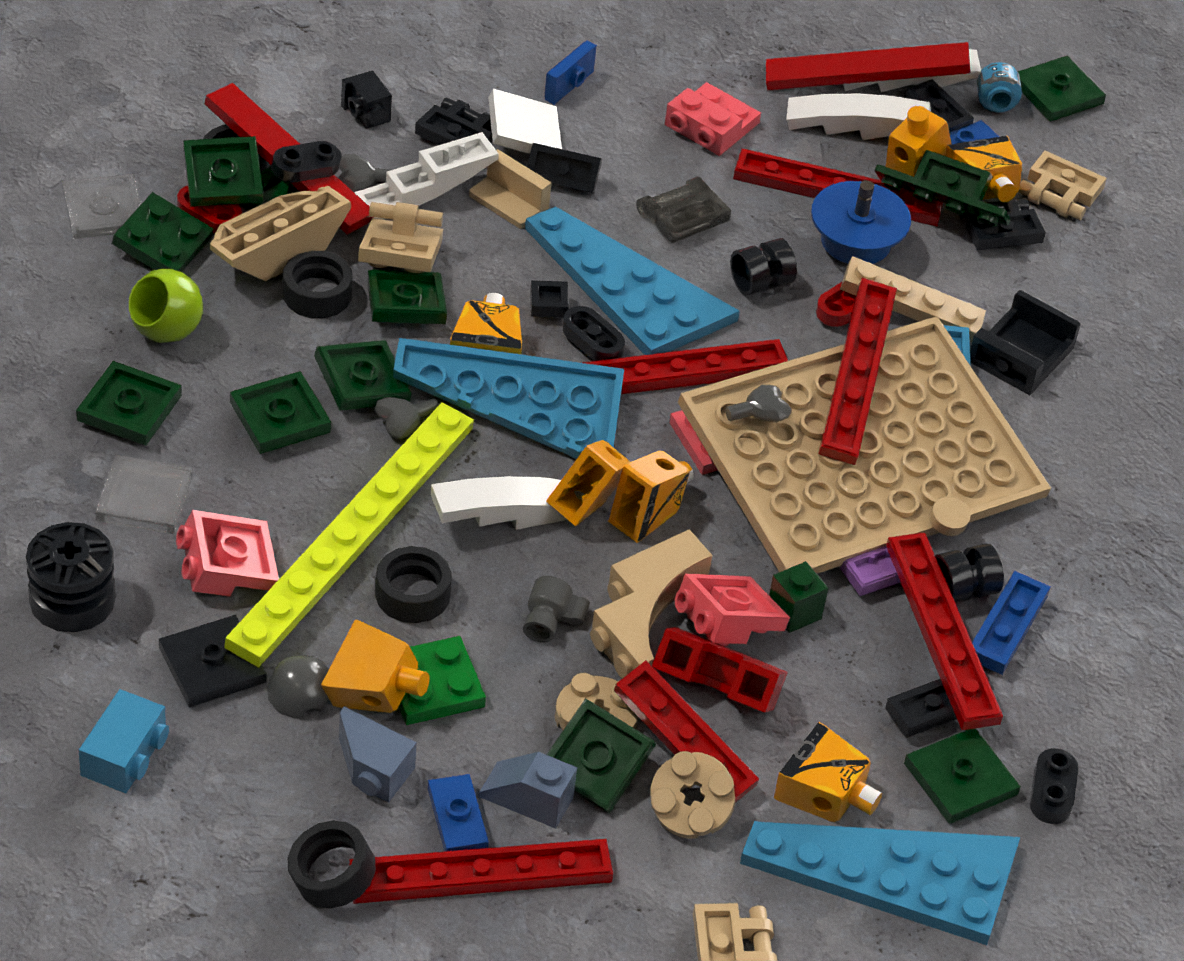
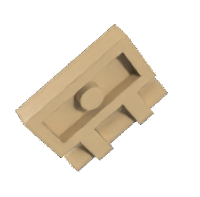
[1018,151,1107,220]
[693,903,778,961]

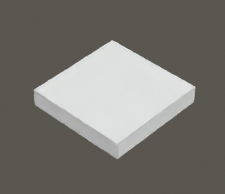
[488,89,562,154]

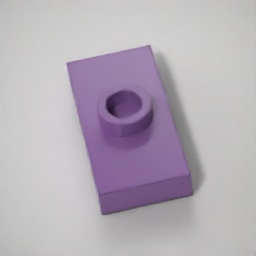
[840,546,900,596]

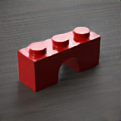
[652,627,788,713]

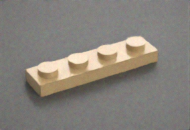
[840,256,986,343]

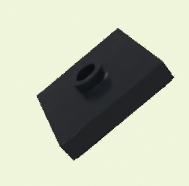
[159,614,267,708]

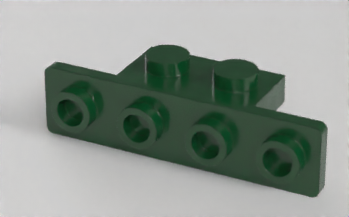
[874,150,1011,227]

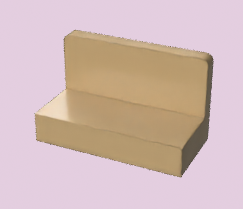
[469,149,551,229]

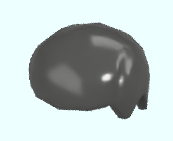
[267,655,329,718]

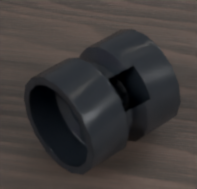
[730,238,797,296]
[935,543,1004,603]

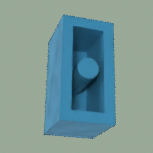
[79,689,169,793]

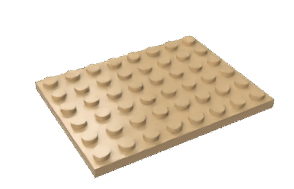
[678,316,1051,574]

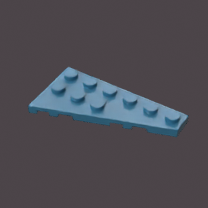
[525,206,740,355]
[393,338,624,459]
[740,821,1020,945]

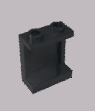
[970,290,1081,396]

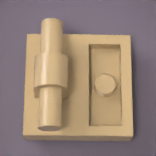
[358,202,443,273]

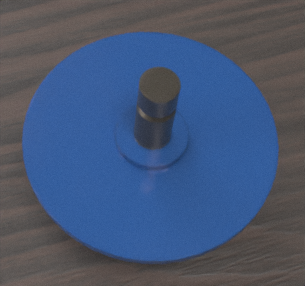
[811,180,911,264]

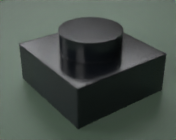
[530,280,569,318]

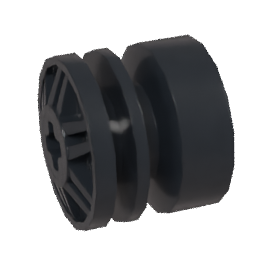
[26,522,116,632]

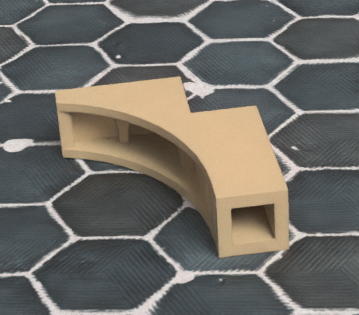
[590,529,712,678]

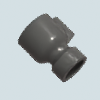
[523,576,590,642]

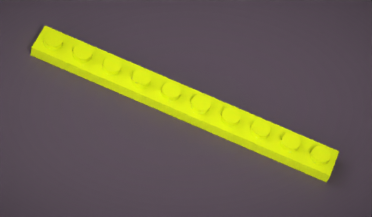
[224,402,474,668]

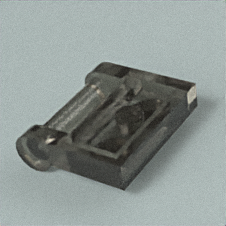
[636,176,732,243]

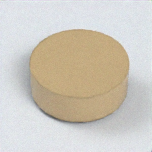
[929,496,971,536]

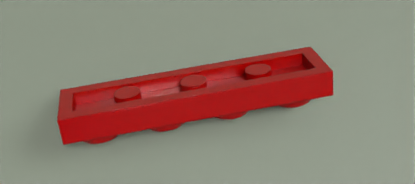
[614,660,759,803]

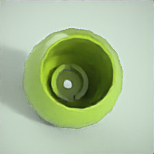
[129,269,203,343]

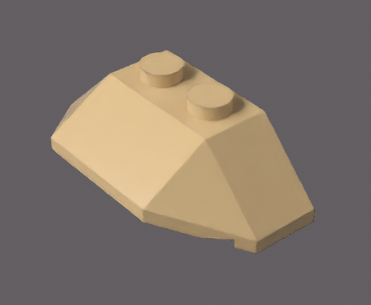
[210,186,351,281]

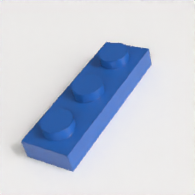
[972,571,1051,675]

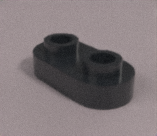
[271,141,342,183]
[562,306,625,361]
[1030,748,1078,824]

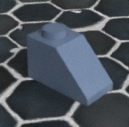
[339,706,417,803]
[479,752,577,829]

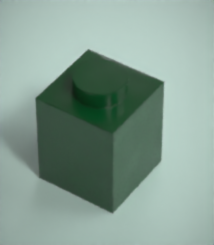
[769,561,828,633]

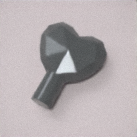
[338,154,391,192]
[725,384,792,423]
[375,397,439,439]

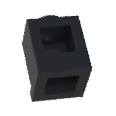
[341,70,392,129]

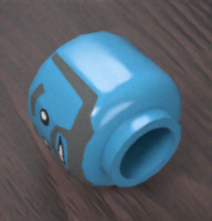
[976,62,1022,113]

